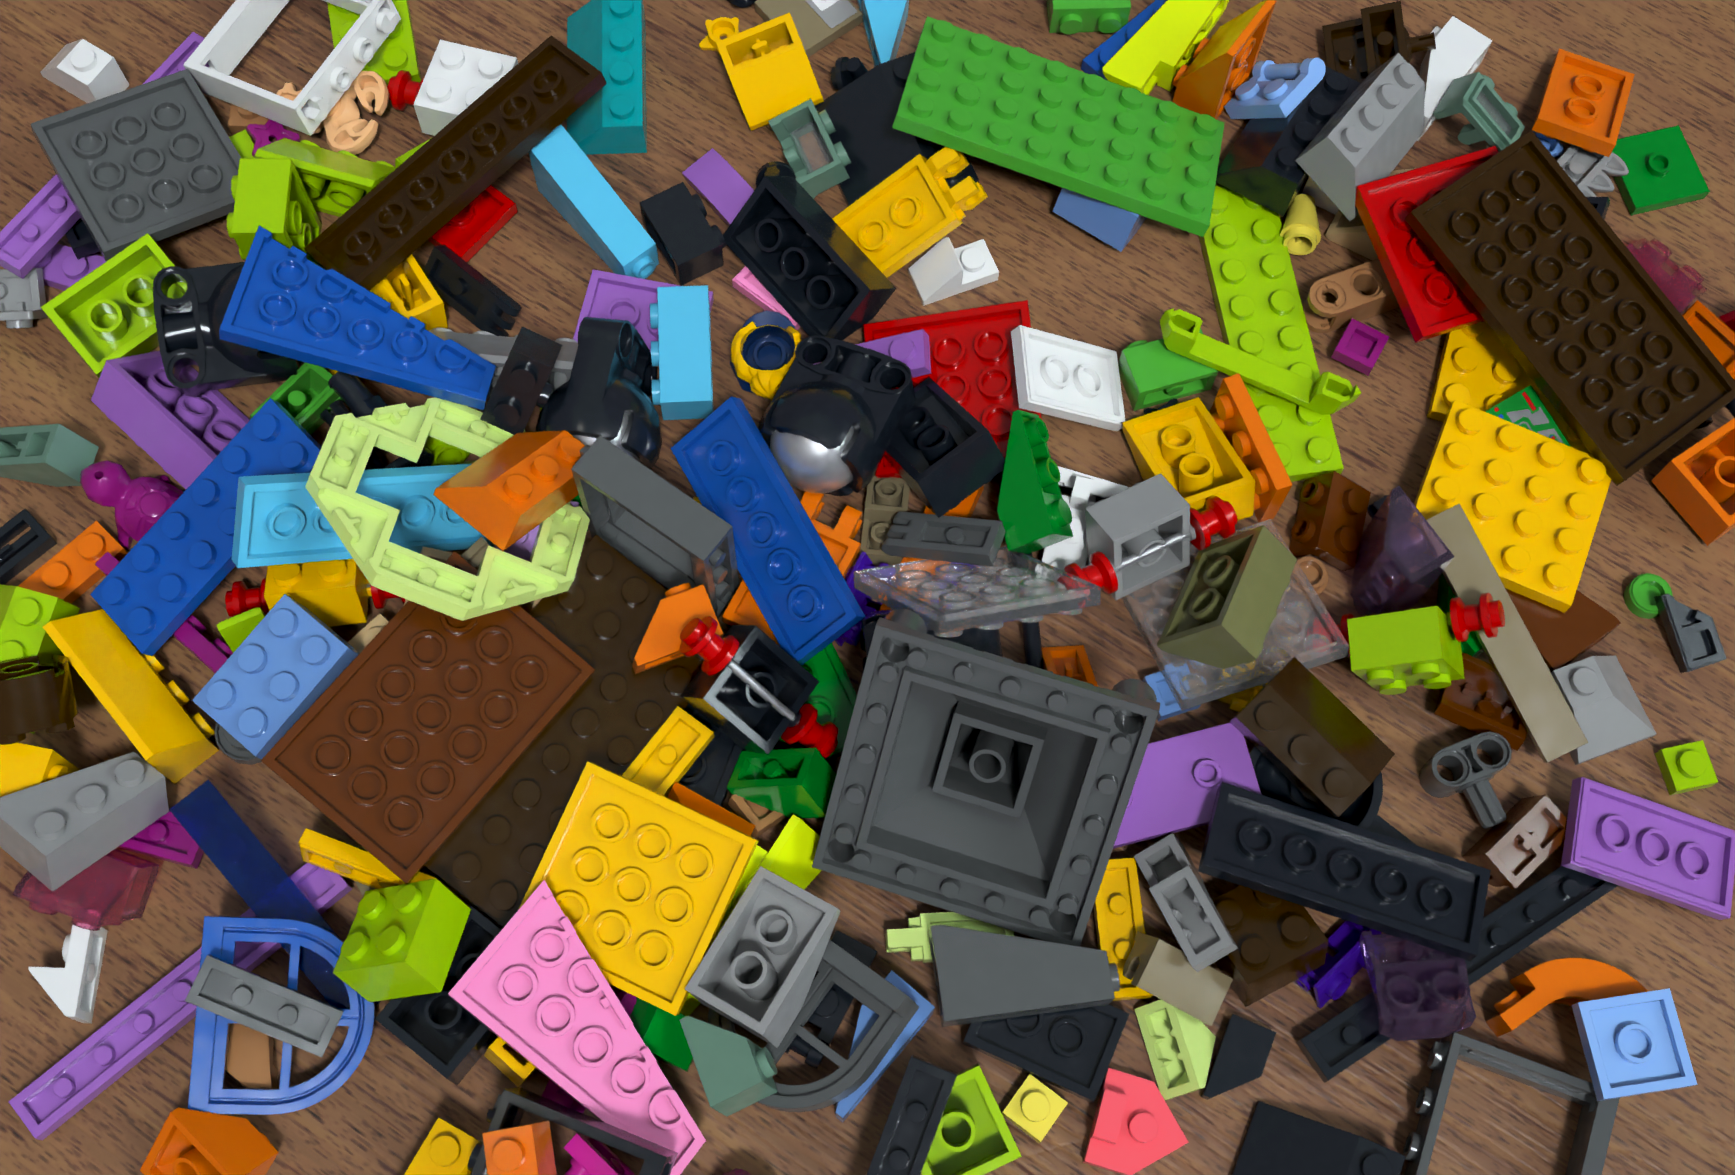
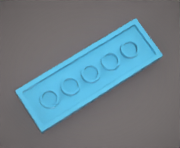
[231,464,494,568]

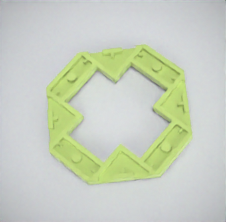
[305,397,590,621]

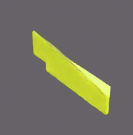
[1102,0,1229,95]

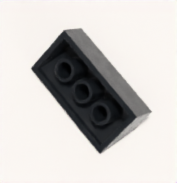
[1216,66,1361,216]
[723,176,897,341]

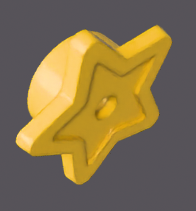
[699,17,740,58]

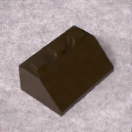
[1230,657,1395,818]

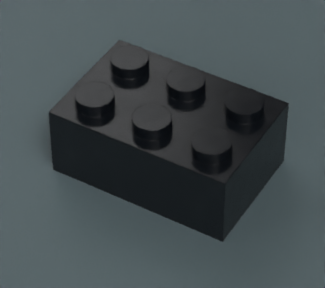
[375,906,501,1085]

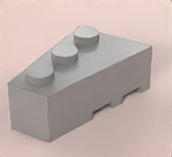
[0,752,169,892]

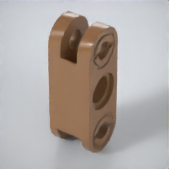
[1302,258,1400,334]

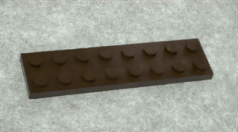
[304,35,607,291]

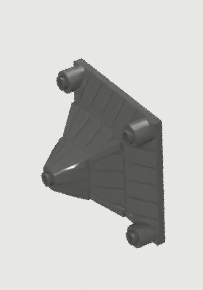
[812,609,1160,947]

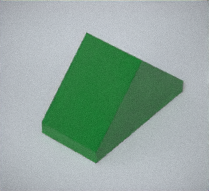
[630,997,693,1072]

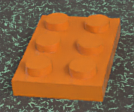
[1532,48,1635,157]
[1209,373,1293,523]

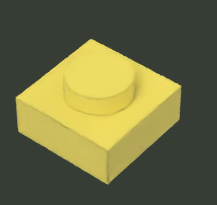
[1002,1074,1068,1143]

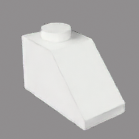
[40,39,129,103]

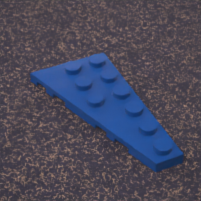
[219,226,496,410]

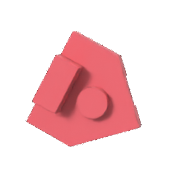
[1083,1068,1189,1175]

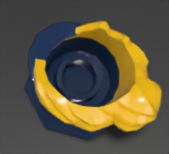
[730,310,801,400]

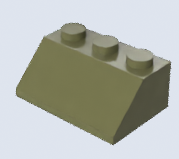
[1157,525,1297,669]

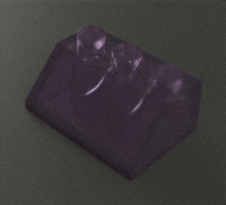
[1350,486,1455,617]

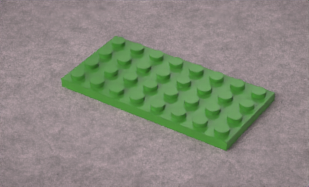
[892,16,1225,237]

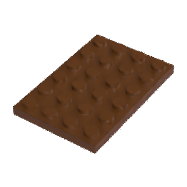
[261,551,595,884]

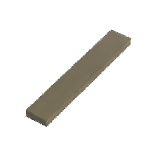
[1417,503,1588,763]

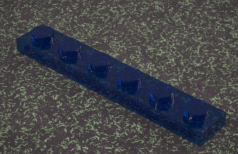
[169,780,380,1027]

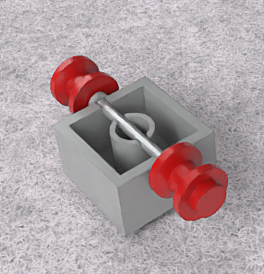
[1061,473,1238,606]

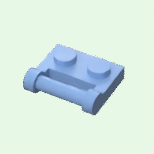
[1224,58,1326,119]

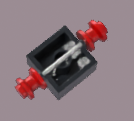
[680,616,838,759]

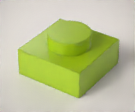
[1655,740,1718,795]

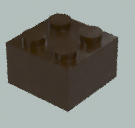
[1212,885,1329,1007]

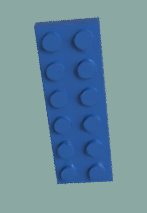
[671,397,866,666]
[90,398,322,656]

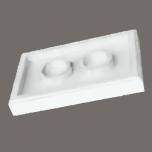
[1011,325,1125,432]

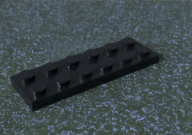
[1198,782,1491,961]

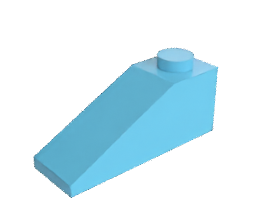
[857,0,909,67]

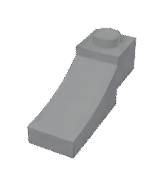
[1134,833,1238,972]

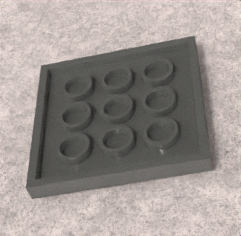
[30,69,241,261]

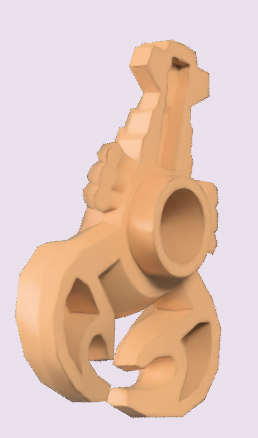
[277,71,389,155]

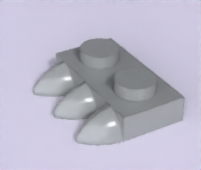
[1557,145,1629,197]

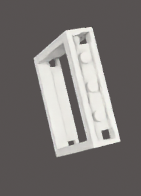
[183,0,401,136]

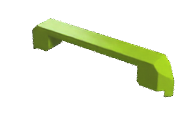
[1159,308,1361,415]

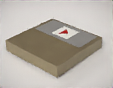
[754,0,863,57]

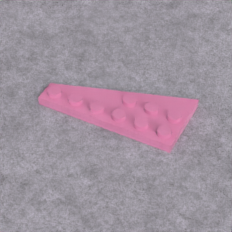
[448,880,706,1175]

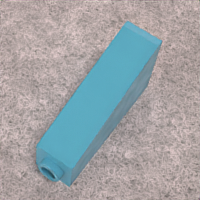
[528,124,659,279]

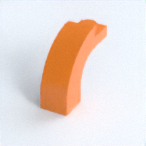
[1486,958,1649,1037]

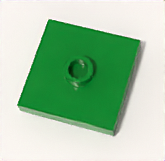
[1612,125,1710,216]

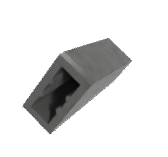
[928,925,1120,1027]

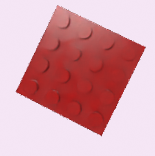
[1355,146,1499,343]
[863,300,1042,478]

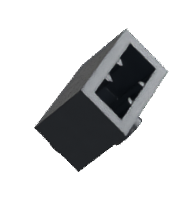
[639,182,726,286]
[480,327,562,435]

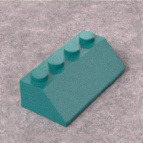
[567,0,647,155]

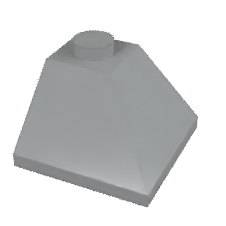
[1551,655,1657,766]

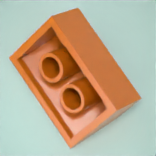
[433,430,585,551]

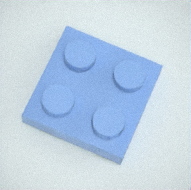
[1572,988,1697,1101]

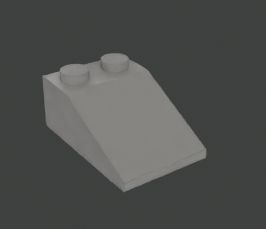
[685,866,841,1048]

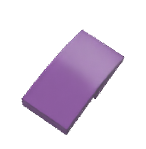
[682,148,754,226]

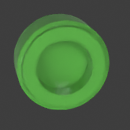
[1624,573,1673,619]

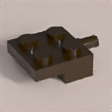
[1322,1,1436,83]

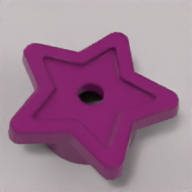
[246,119,300,157]

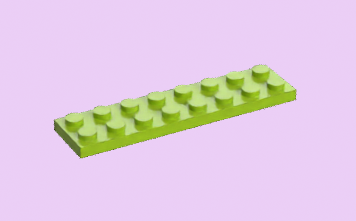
[1199,185,1344,482]

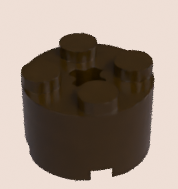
[0,655,78,745]

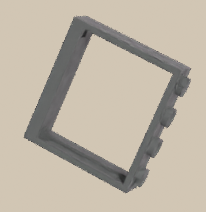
[571,435,739,619]
[1403,1032,1620,1175]

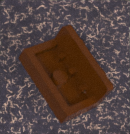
[1289,471,1371,571]
[1434,653,1527,751]

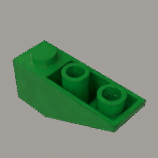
[997,410,1073,554]

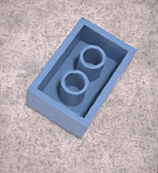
[192,594,360,759]

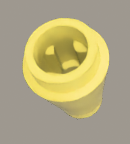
[1280,194,1321,255]

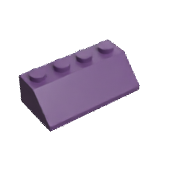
[91,350,250,489]

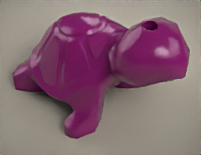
[80,461,183,550]

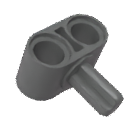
[1419,732,1512,829]

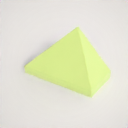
[1134,999,1216,1100]

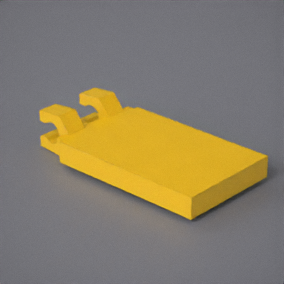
[832,147,988,278]

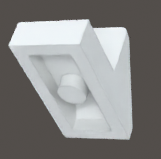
[908,237,999,306]
[28,921,108,1024]

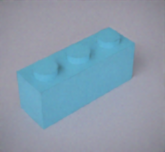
[650,285,714,420]

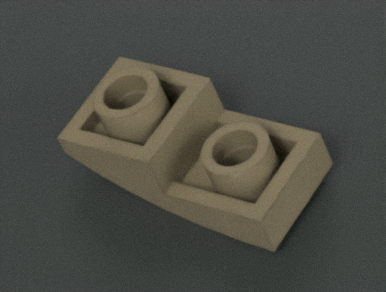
[859,475,910,567]

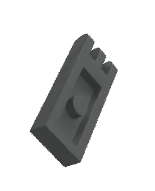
[881,511,1006,566]

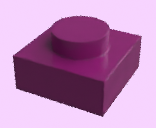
[1331,318,1389,376]

